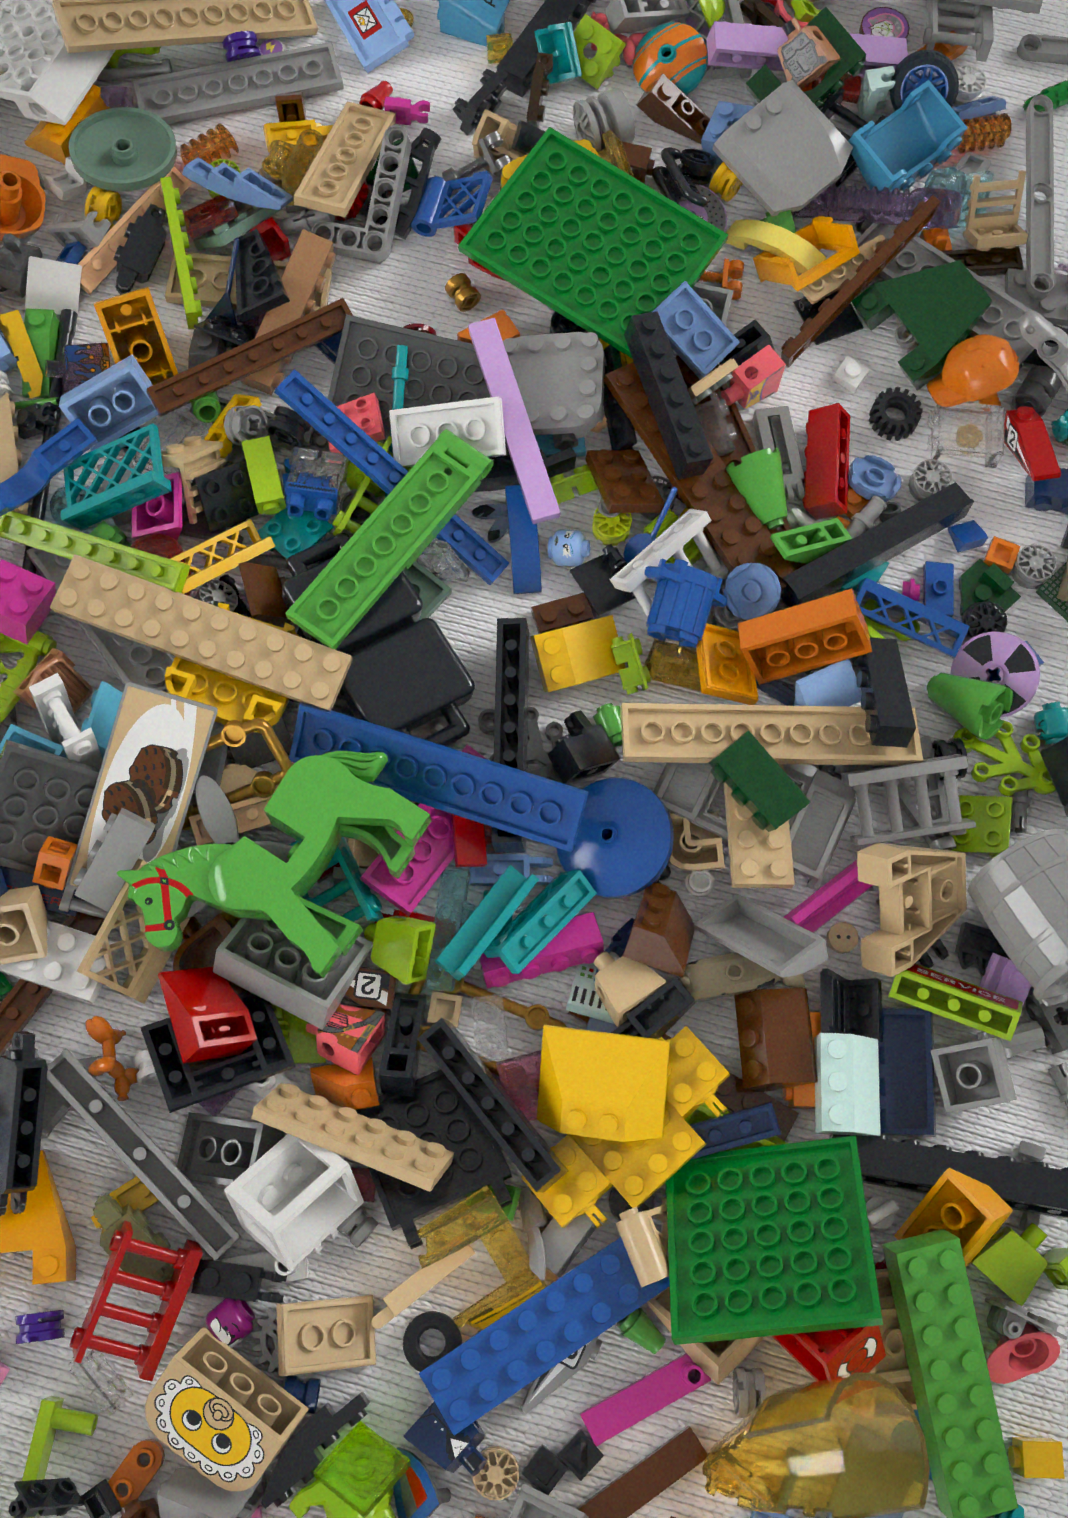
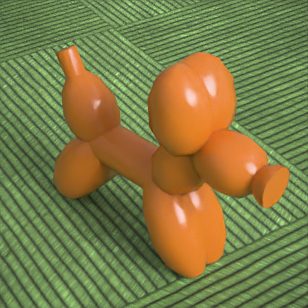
[85,1016,139,1101]

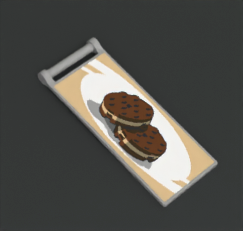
[59,681,218,929]

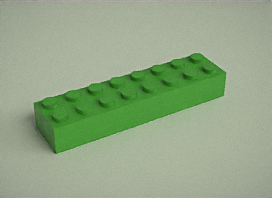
[882,1229,1018,1518]

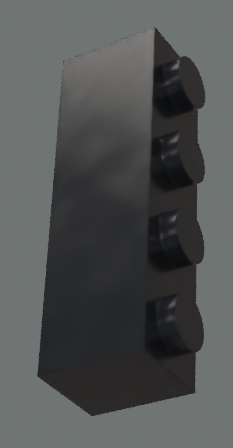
[852,638,916,748]

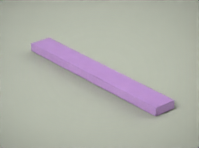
[468,318,561,524]

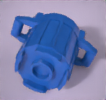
[644,559,727,648]

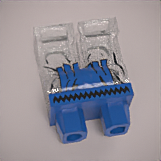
[285,447,348,521]

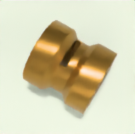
[445,273,481,312]

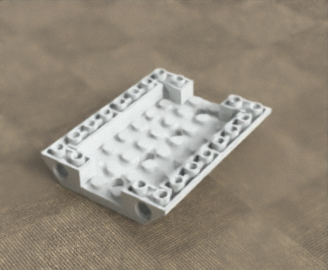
[0,0,115,125]

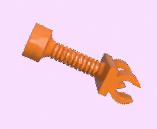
[699,259,744,300]

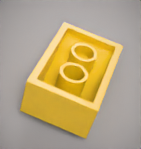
[530,615,626,692]

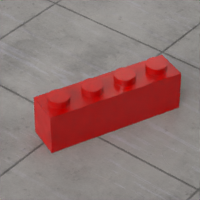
[802,403,850,520]

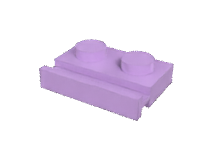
[979,953,1032,1007]

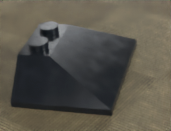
[140,991,295,1113]

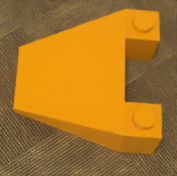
[0,1150,76,1285]

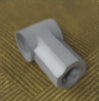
[977,1021,1045,1059]

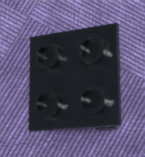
[793,291,864,345]
[193,315,257,349]
[194,460,259,532]
[570,544,636,616]

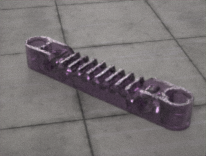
[791,183,963,229]

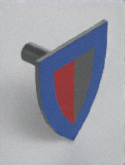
[393,1447,451,1518]

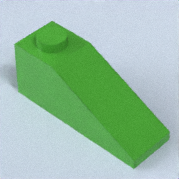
[22,308,59,399]
[770,518,852,564]

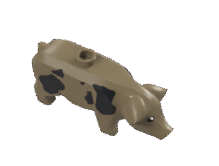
[678,952,814,1003]

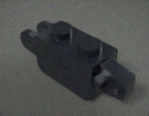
[114,204,167,295]

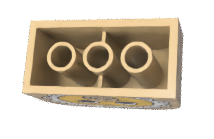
[145,1326,309,1491]

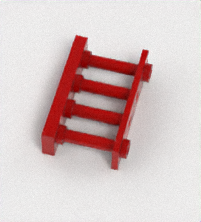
[70,1221,203,1382]

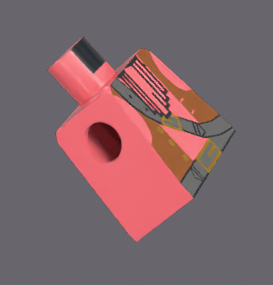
[306,1004,386,1075]

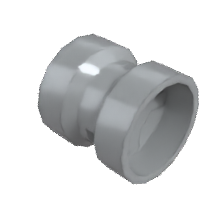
[337,1206,379,1248]

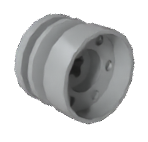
[573,88,635,154]

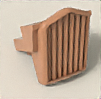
[13,648,93,714]

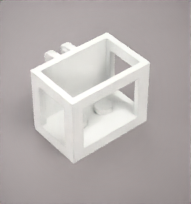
[224,1134,364,1271]

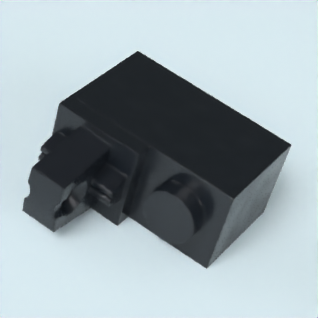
[547,710,621,784]

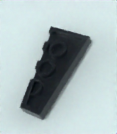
[235,229,290,323]

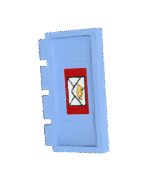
[324,0,415,73]

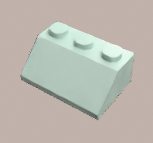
[814,1033,880,1136]

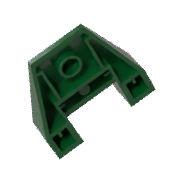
[851,260,992,391]

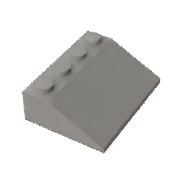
[213,918,373,1030]

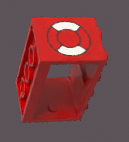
[772,1326,886,1402]

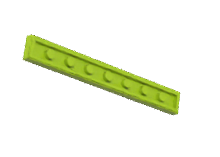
[0,511,191,593]

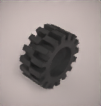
[869,387,923,441]

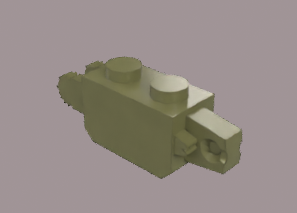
[93,1193,175,1282]

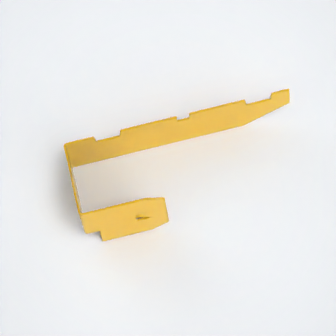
[0,309,43,399]

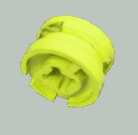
[592,508,632,546]

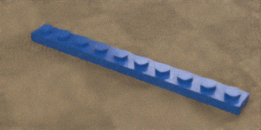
[274,369,509,585]

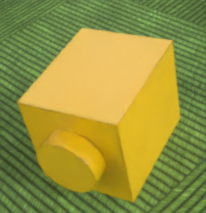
[1008,1437,1065,1479]

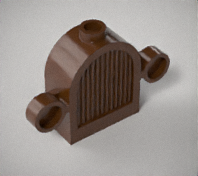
[173,913,248,994]

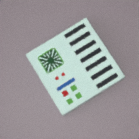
[566,963,614,1024]

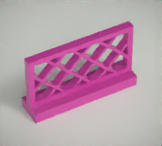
[783,860,874,933]

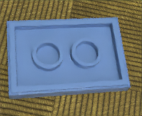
[652,281,740,380]

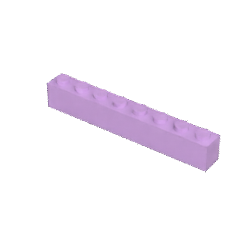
[706,21,908,78]

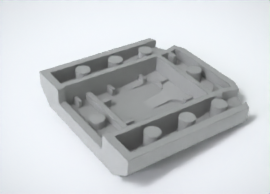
[712,80,853,217]

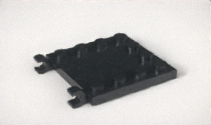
[356,1069,513,1250]

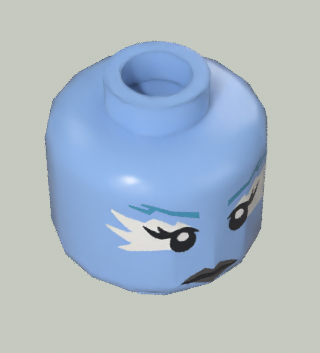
[548,529,590,567]

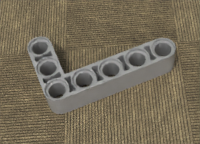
[311,125,411,262]

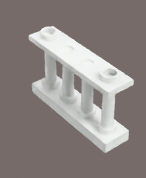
[610,509,729,633]
[29,673,103,768]

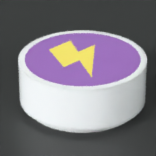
[259,38,284,55]

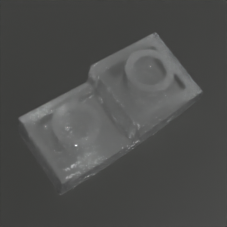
[471,993,509,1062]

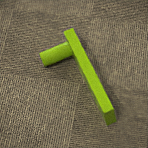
[13,1396,98,1518]

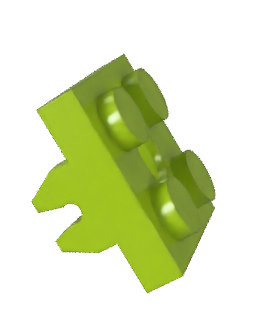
[573,13,626,90]

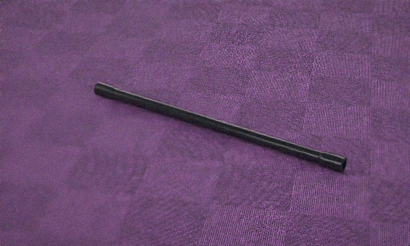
[22,309,78,574]

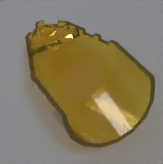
[702,1372,930,1518]

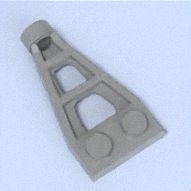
[882,735,957,851]

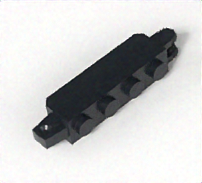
[0,1031,48,1216]

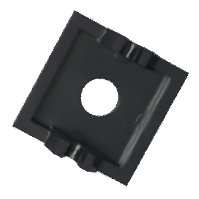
[453,67,508,136]

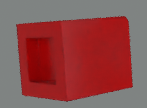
[249,217,291,261]

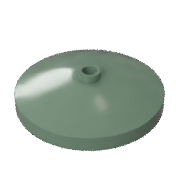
[69,107,177,192]

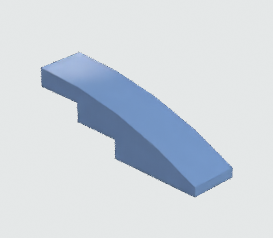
[182,157,294,210]

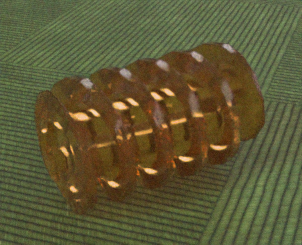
[957,113,1011,154]
[180,124,239,165]

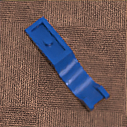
[0,418,98,516]

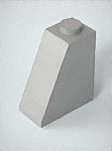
[157,1468,267,1518]

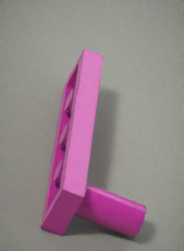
[580,1353,711,1446]

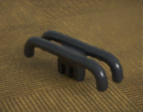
[652,147,709,207]

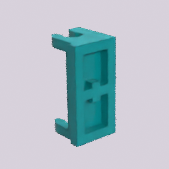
[534,22,582,85]

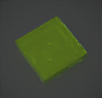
[314,1421,411,1518]

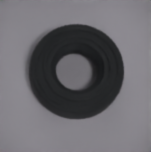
[403,1311,462,1372]

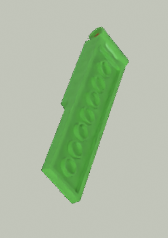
[286,429,494,649]

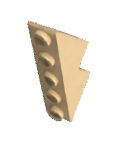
[0,392,28,515]

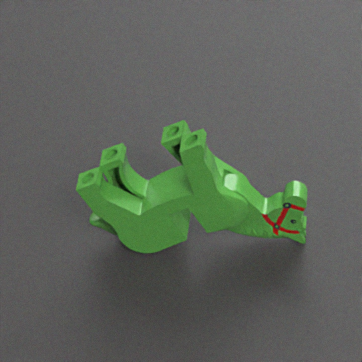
[117,751,431,978]

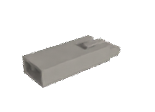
[752,406,805,501]

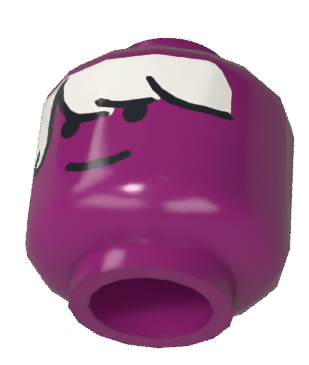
[205,1298,256,1348]

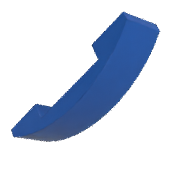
[505,485,542,594]

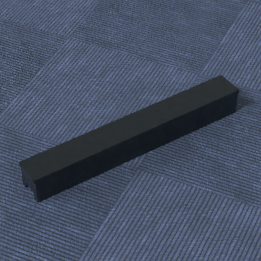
[780,482,974,607]

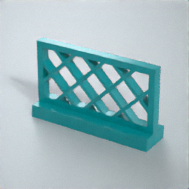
[61,423,172,530]

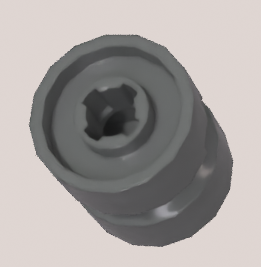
[1012,366,1062,417]

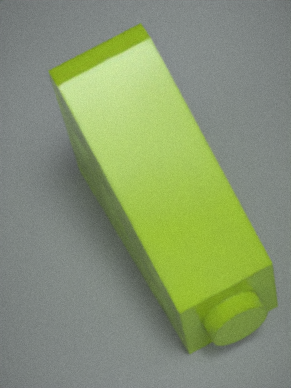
[241,436,286,515]

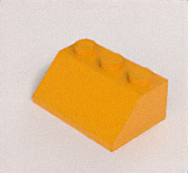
[25,84,110,164]
[894,1168,1014,1267]

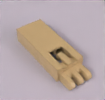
[371,1236,475,1329]

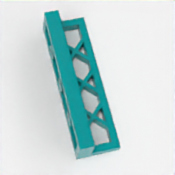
[434,865,539,981]
[483,870,597,974]

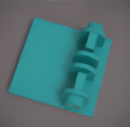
[257,508,334,559]

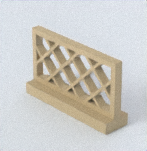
[77,858,190,1004]

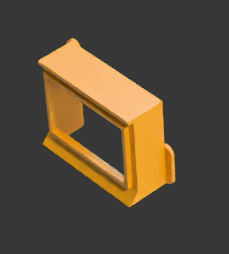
[753,216,860,292]

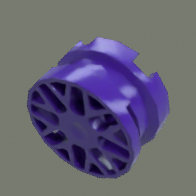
[222,31,261,62]
[15,1310,65,1344]

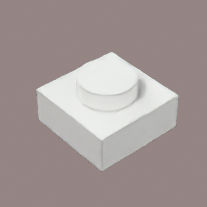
[832,356,870,393]

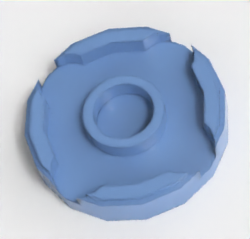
[848,455,901,502]
[723,563,781,620]

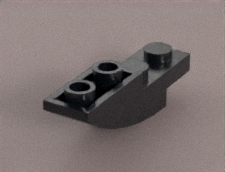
[261,1391,370,1509]

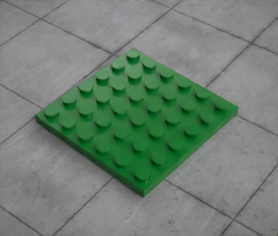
[666,1135,883,1345]

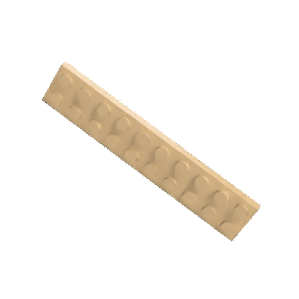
[52,0,318,53]
[50,555,353,711]
[620,703,923,766]

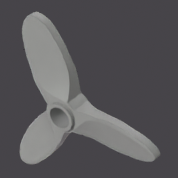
[186,775,293,919]

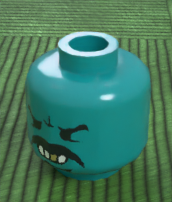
[1033,702,1068,745]

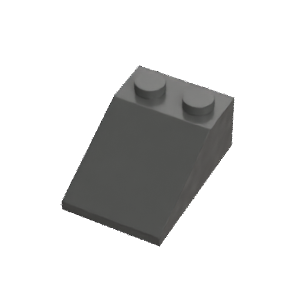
[177,1112,285,1186]

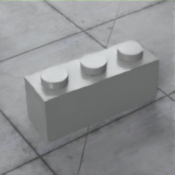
[73,808,156,912]

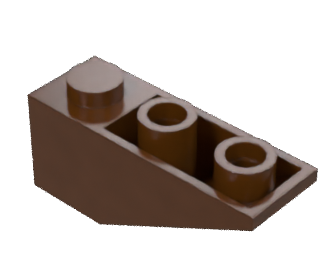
[636,74,710,144]

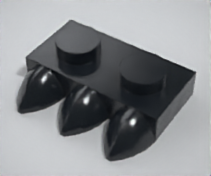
[955,922,1011,976]

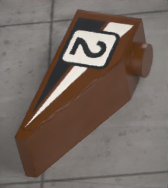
[344,968,399,1017]

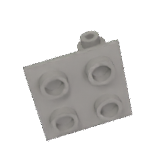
[984,1297,1067,1340]

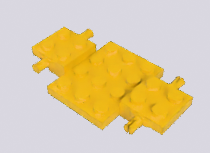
[521,1026,730,1228]

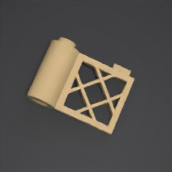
[615,1197,669,1288]

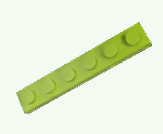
[160,177,203,329]

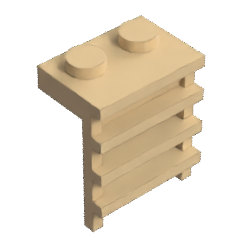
[963,170,1028,251]
[161,436,226,524]

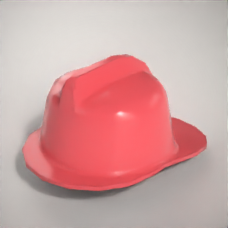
[987,1323,1060,1384]

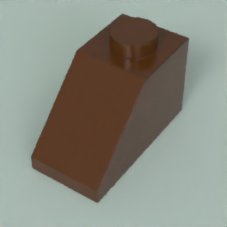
[275,92,307,122]

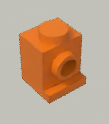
[32,836,78,890]

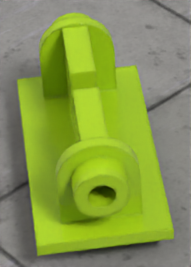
[549,464,598,505]
[611,633,651,695]

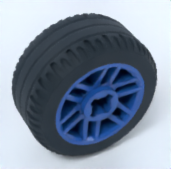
[889,50,959,111]

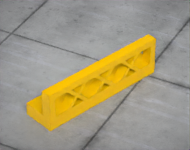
[170,519,276,594]

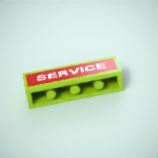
[888,963,1023,1042]

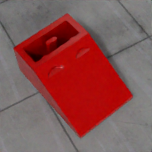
[158,966,257,1063]

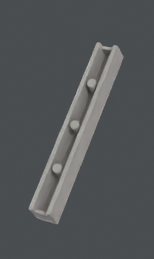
[47,1048,242,1260]

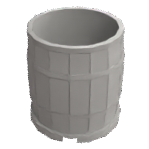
[967,828,1068,1006]

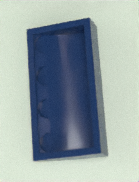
[878,1008,936,1137]

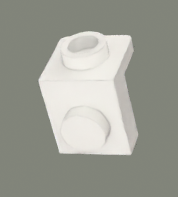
[44,156,87,201]

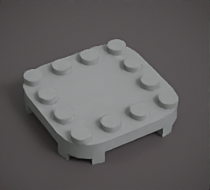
[503,332,607,439]

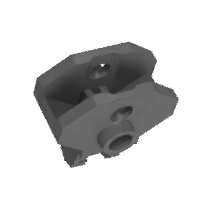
[0,233,43,298]

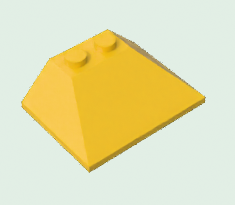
[537,1025,670,1142]

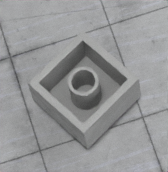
[930,1037,1017,1113]

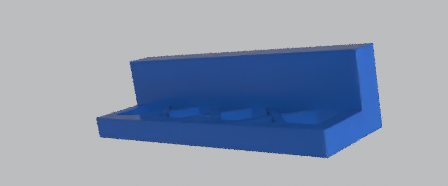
[855,578,970,658]

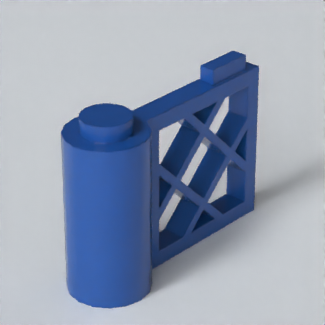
[411,171,493,237]

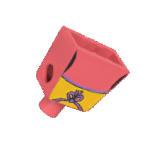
[721,345,786,409]

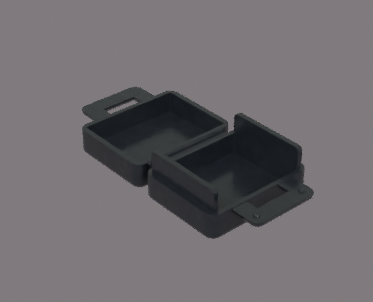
[282,533,475,746]

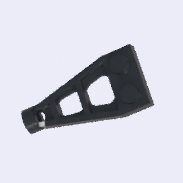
[359,127,442,240]

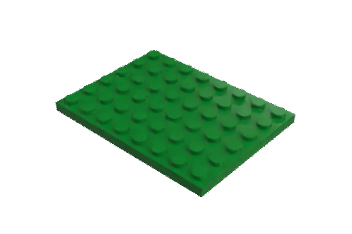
[458,127,728,359]

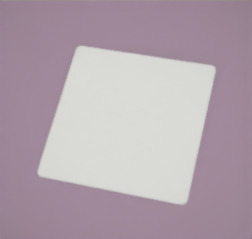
[25,256,82,315]

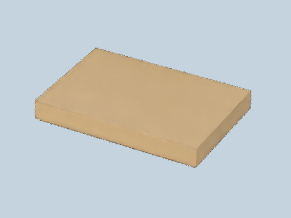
[277,1295,376,1376]

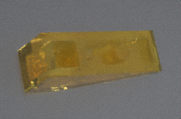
[645,639,701,691]

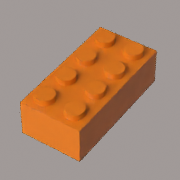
[738,588,873,685]

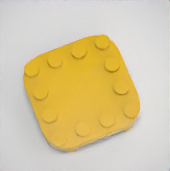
[165,603,300,734]

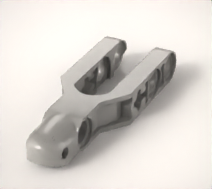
[1019,310,1068,391]

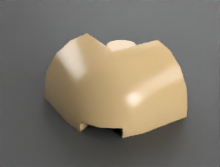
[472,109,525,177]
[669,812,725,871]

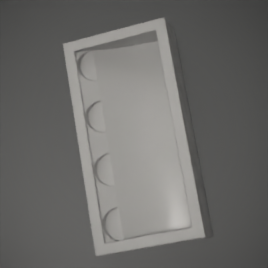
[693,894,829,977]

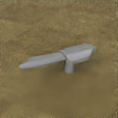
[519,1187,550,1281]

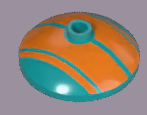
[633,22,708,95]

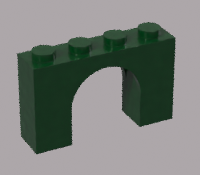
[746,7,866,110]

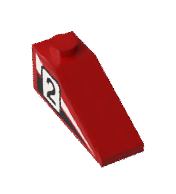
[1002,406,1061,481]

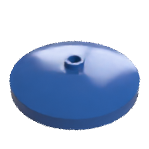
[556,778,674,898]

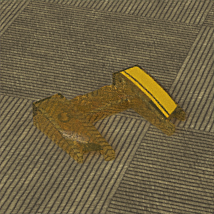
[417,1185,547,1334]

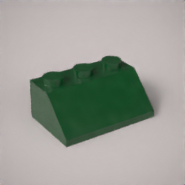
[709,730,811,832]

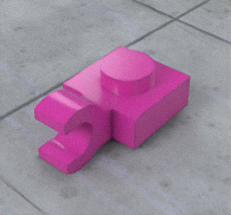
[384,96,430,126]

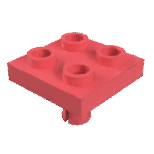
[328,393,386,457]

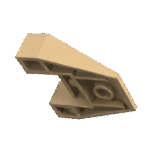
[857,843,967,977]

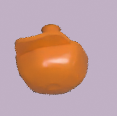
[0,154,46,241]
[926,334,1019,413]

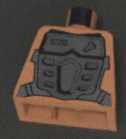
[777,18,841,89]

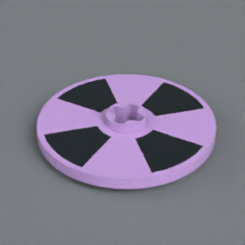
[950,632,1040,718]

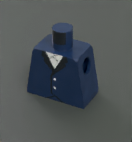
[403,1402,487,1476]

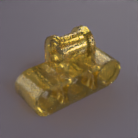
[262,129,323,206]

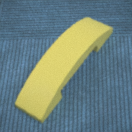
[726,219,826,274]

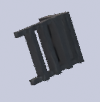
[820,968,883,1042]

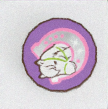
[859,7,910,40]

